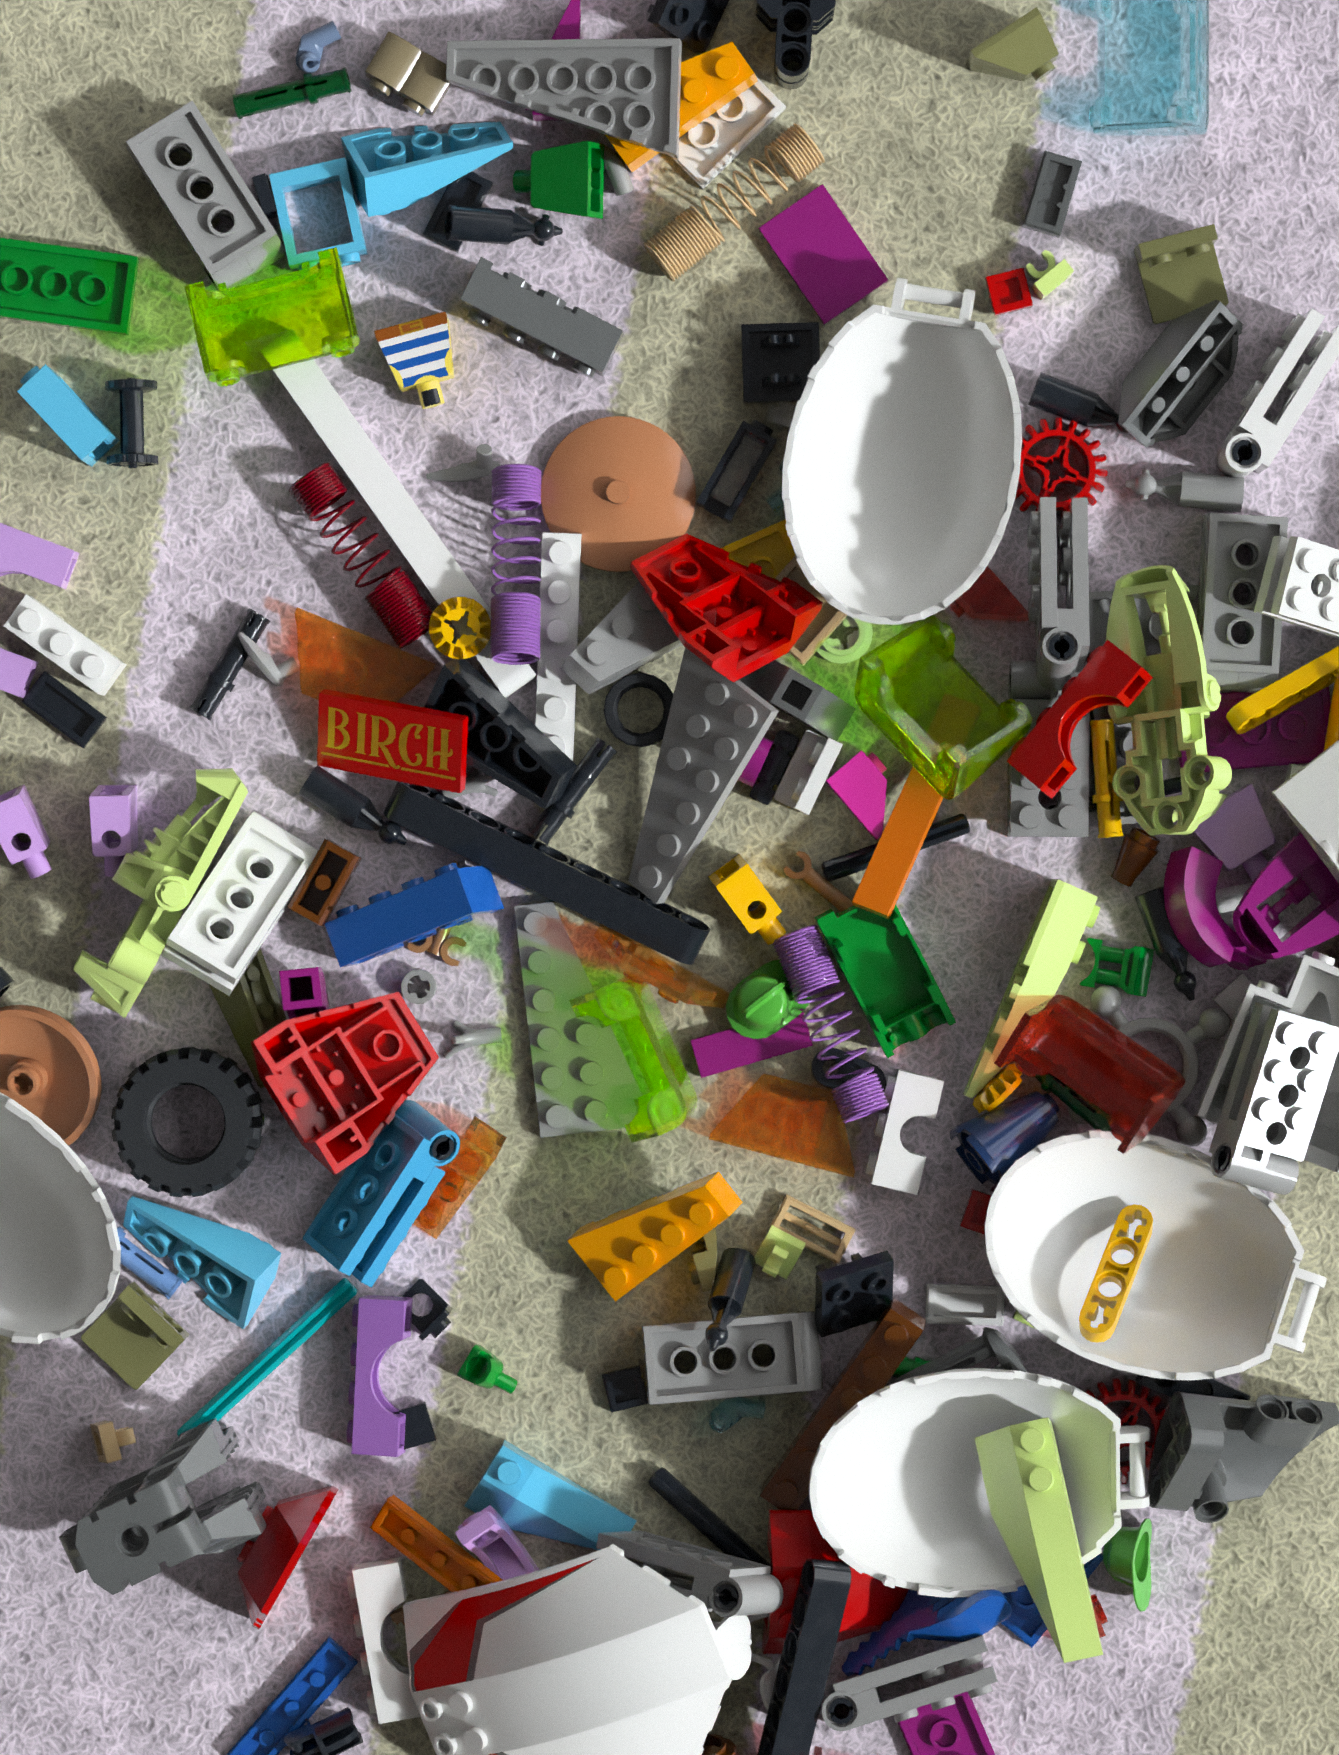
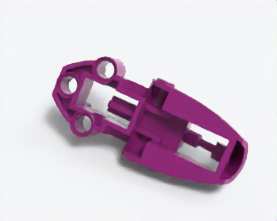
[1233,832,1339,960]

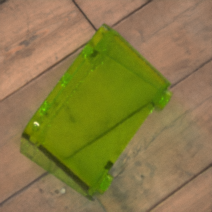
[184,247,360,387]
[854,614,1033,800]
[569,975,698,1143]

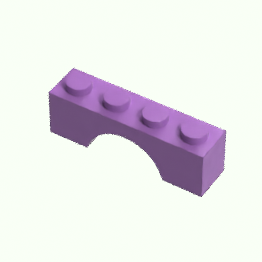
[346,1295,413,1457]

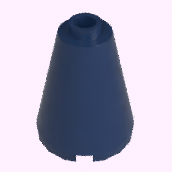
[949,1091,1060,1192]

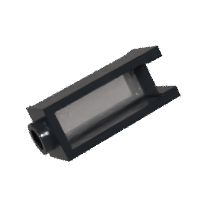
[696,419,777,524]

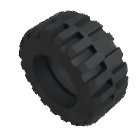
[111,1047,265,1198]

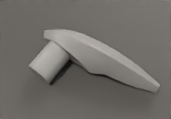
[426,444,500,482]
[238,632,300,686]

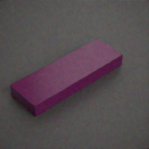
[690,1009,813,1078]

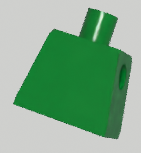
[513,141,604,219]

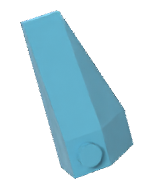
[341,122,513,217]
[123,1196,281,1329]
[464,1440,637,1550]

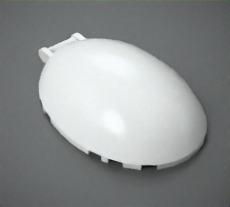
[782,278,1022,625]
[0,1092,121,1344]
[984,1130,1327,1381]
[809,1368,1150,1598]

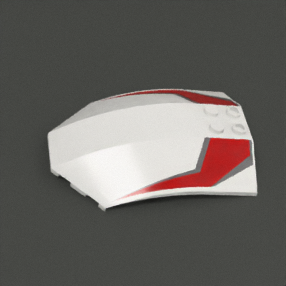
[403,1544,734,1755]

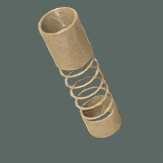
[643,123,825,282]

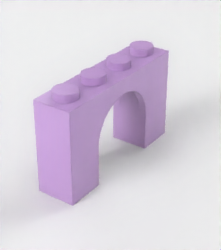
[0,523,80,698]

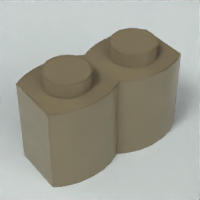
[365,32,451,117]

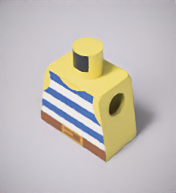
[374,312,454,409]

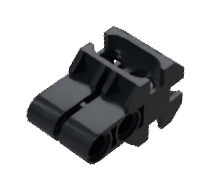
[756,0,836,90]

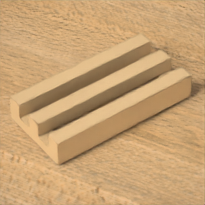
[769,1194,856,1264]

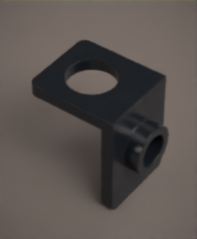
[402,1279,453,1341]

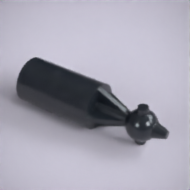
[445,205,563,246]
[1028,372,1130,435]
[299,765,408,845]
[1134,886,1197,1001]
[705,1248,756,1351]

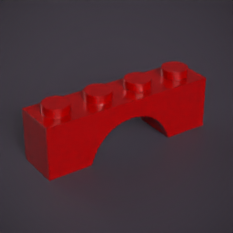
[1006,640,1153,799]

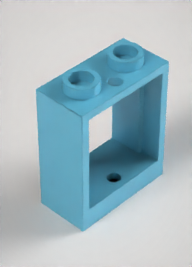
[269,158,368,275]
[17,364,120,467]

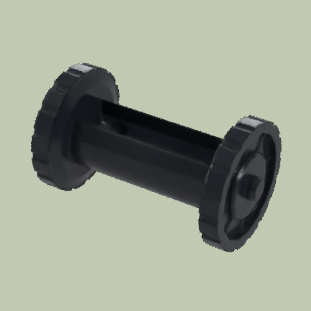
[105,378,159,469]

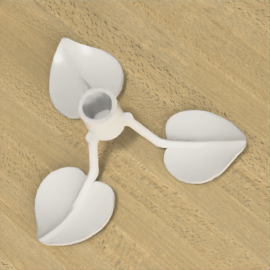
[712,1614,781,1710]

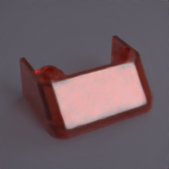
[994,995,1186,1154]

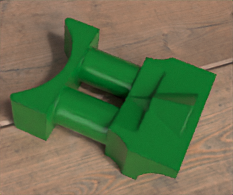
[1079,938,1154,997]

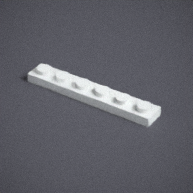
[535,532,582,761]

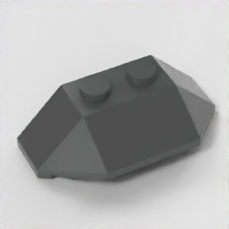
[1119,300,1243,447]

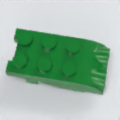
[814,905,956,1058]

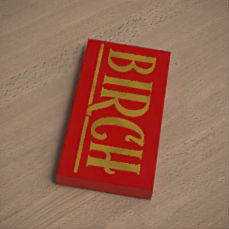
[317,689,468,793]

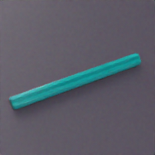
[177,1278,358,1437]

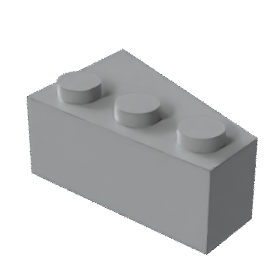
[560,582,683,695]

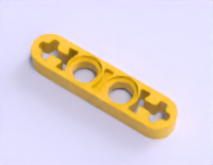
[1226,646,1339,734]
[1079,1204,1153,1343]

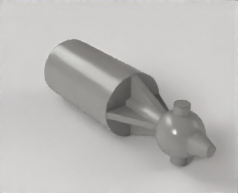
[1125,469,1244,512]

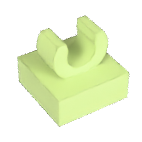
[1025,250,1074,300]
[754,1225,806,1279]

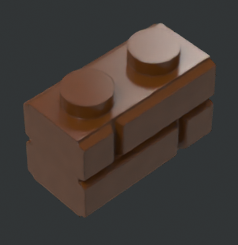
[287,839,362,926]

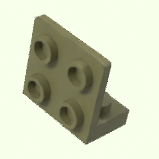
[1134,224,1229,325]
[81,1281,190,1390]

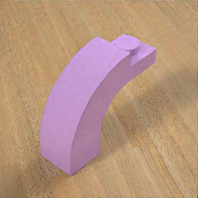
[455,1505,539,1580]

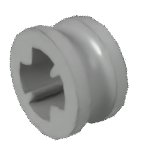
[401,969,437,1004]

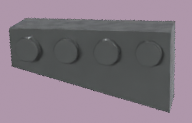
[460,257,624,378]

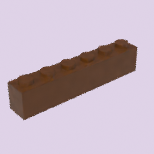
[760,1298,926,1510]

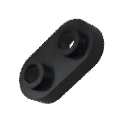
[811,1048,886,1092]

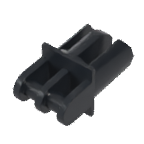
[284,1707,363,1755]

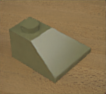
[966,7,1059,82]

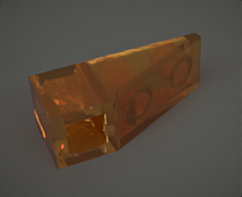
[413,1116,507,1239]

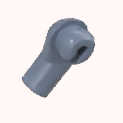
[295,21,341,73]

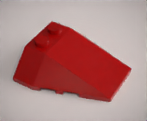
[630,533,823,682]
[251,992,439,1175]
[237,1486,339,1630]
[762,1510,909,1654]

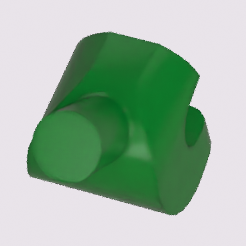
[457,1345,518,1394]

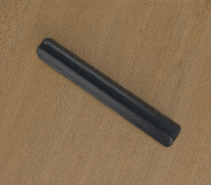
[821,814,970,882]
[648,1467,771,1566]

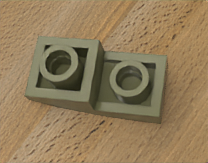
[687,1227,717,1292]

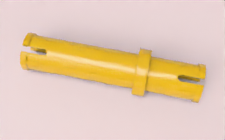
[1089,719,1124,838]

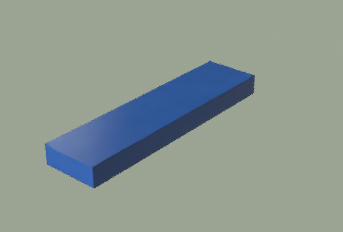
[227,1636,358,1755]

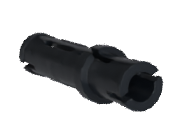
[189,608,270,721]
[528,737,617,845]

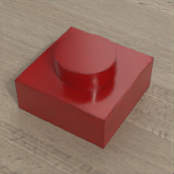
[985,267,1033,316]
[960,1189,992,1235]

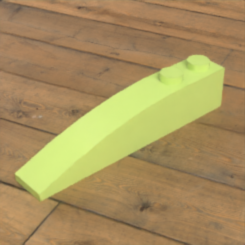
[963,879,1100,1099]
[975,1417,1104,1663]

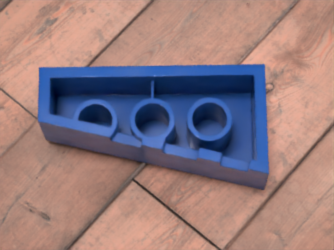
[324,863,504,967]

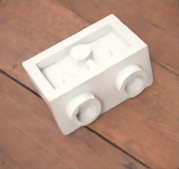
[774,730,843,816]

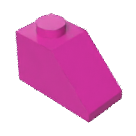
[825,750,887,840]

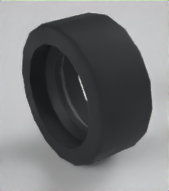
[603,673,674,747]

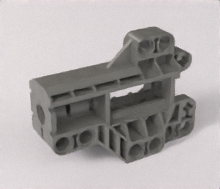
[58,1418,267,1595]

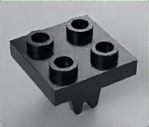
[647,0,729,54]
[741,322,820,404]
[815,1250,894,1338]

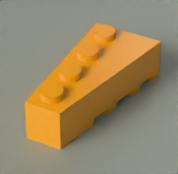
[605,42,758,173]
[567,1172,742,1302]

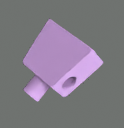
[0,784,52,879]
[1192,784,1276,882]
[89,785,138,877]

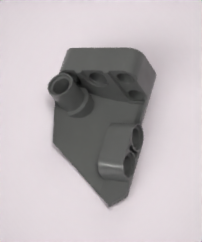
[1147,1391,1339,1523]

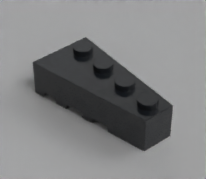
[424,658,577,809]

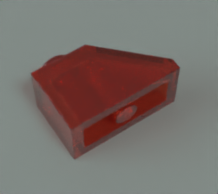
[948,566,1028,623]

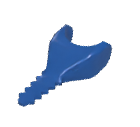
[842,1589,1012,1676]

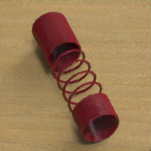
[289,462,433,649]

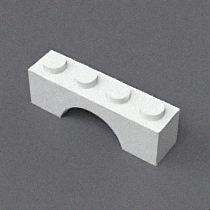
[347,1557,421,1724]

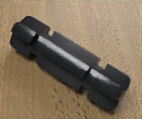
[750,730,799,805]

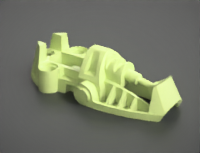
[1106,565,1232,836]
[73,768,248,1018]

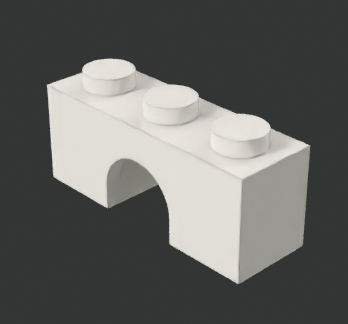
[4,594,127,696]
[865,1069,944,1195]

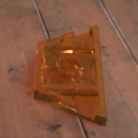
[295,607,436,702]
[594,924,730,1008]
[709,1073,855,1178]

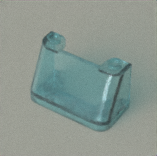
[1089,0,1209,136]

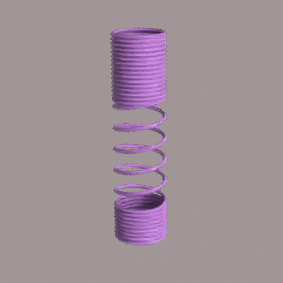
[490,464,541,665]
[772,925,889,1123]

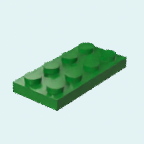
[0,237,139,335]

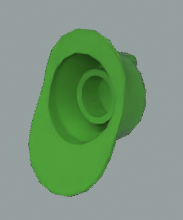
[726,960,811,1039]
[1103,1518,1152,1612]

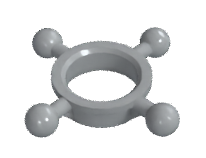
[1068,986,1230,1147]

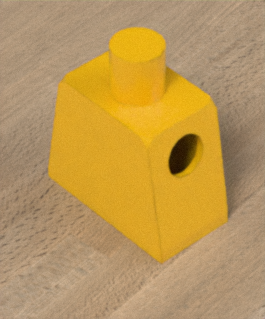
[708,854,787,945]

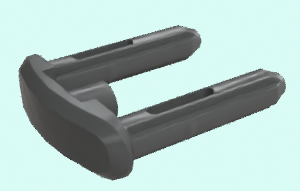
[890,1327,1027,1385]

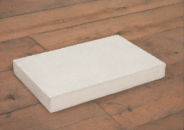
[670,78,786,189]

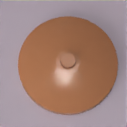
[541,416,696,572]
[0,1005,102,1146]

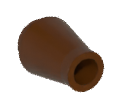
[1111,826,1160,887]

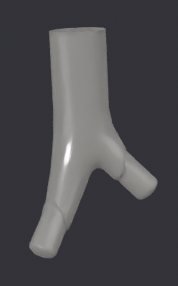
[442,768,498,799]
[443,1021,502,1059]

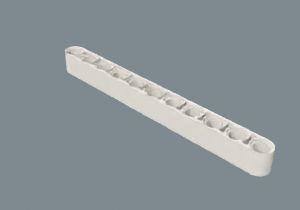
[261,330,537,698]

